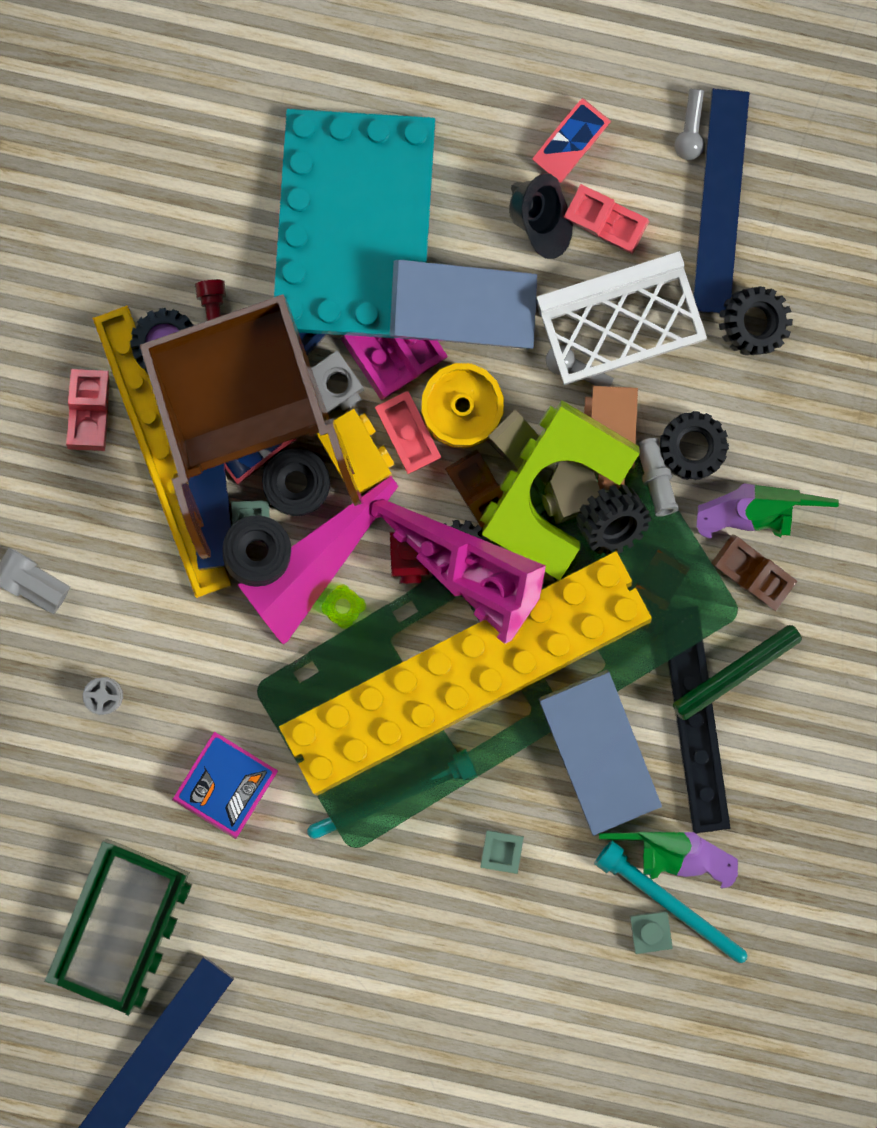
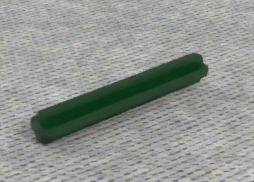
[673,625,802,720]

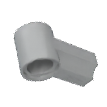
[0,547,70,614]

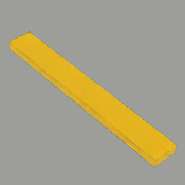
[92,305,232,598]

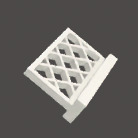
[536,251,707,385]

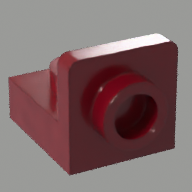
[390,532,429,584]

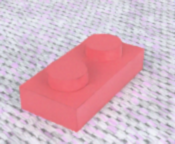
[375,391,441,475]

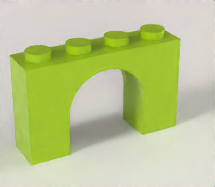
[480,400,640,580]

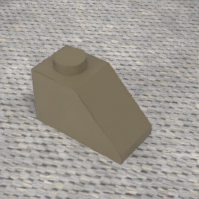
[487,409,539,471]
[542,461,600,525]

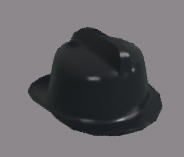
[509,173,573,259]

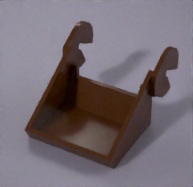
[140,294,363,559]

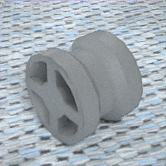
[83,677,123,715]

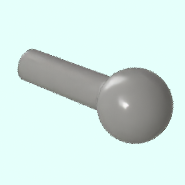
[674,88,704,160]
[546,345,614,387]

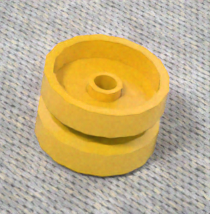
[422,363,504,449]

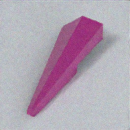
[238,476,399,645]
[371,499,546,644]

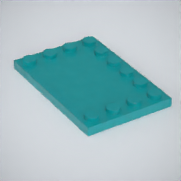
[274,109,436,340]

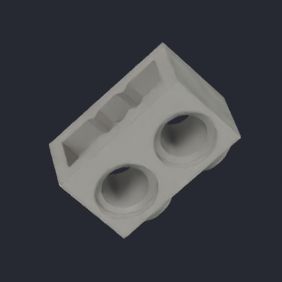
[312,350,364,415]

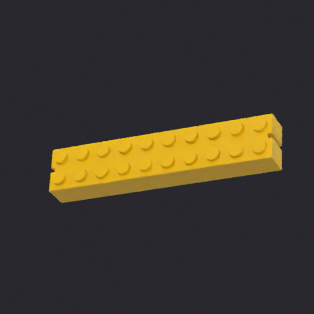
[279,551,652,796]

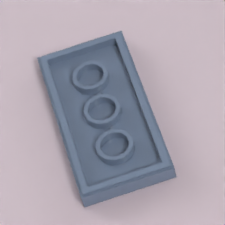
[390,260,537,349]
[538,669,662,836]

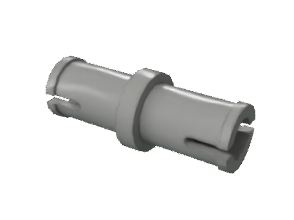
[636,438,678,516]

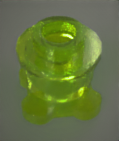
[321,584,366,629]

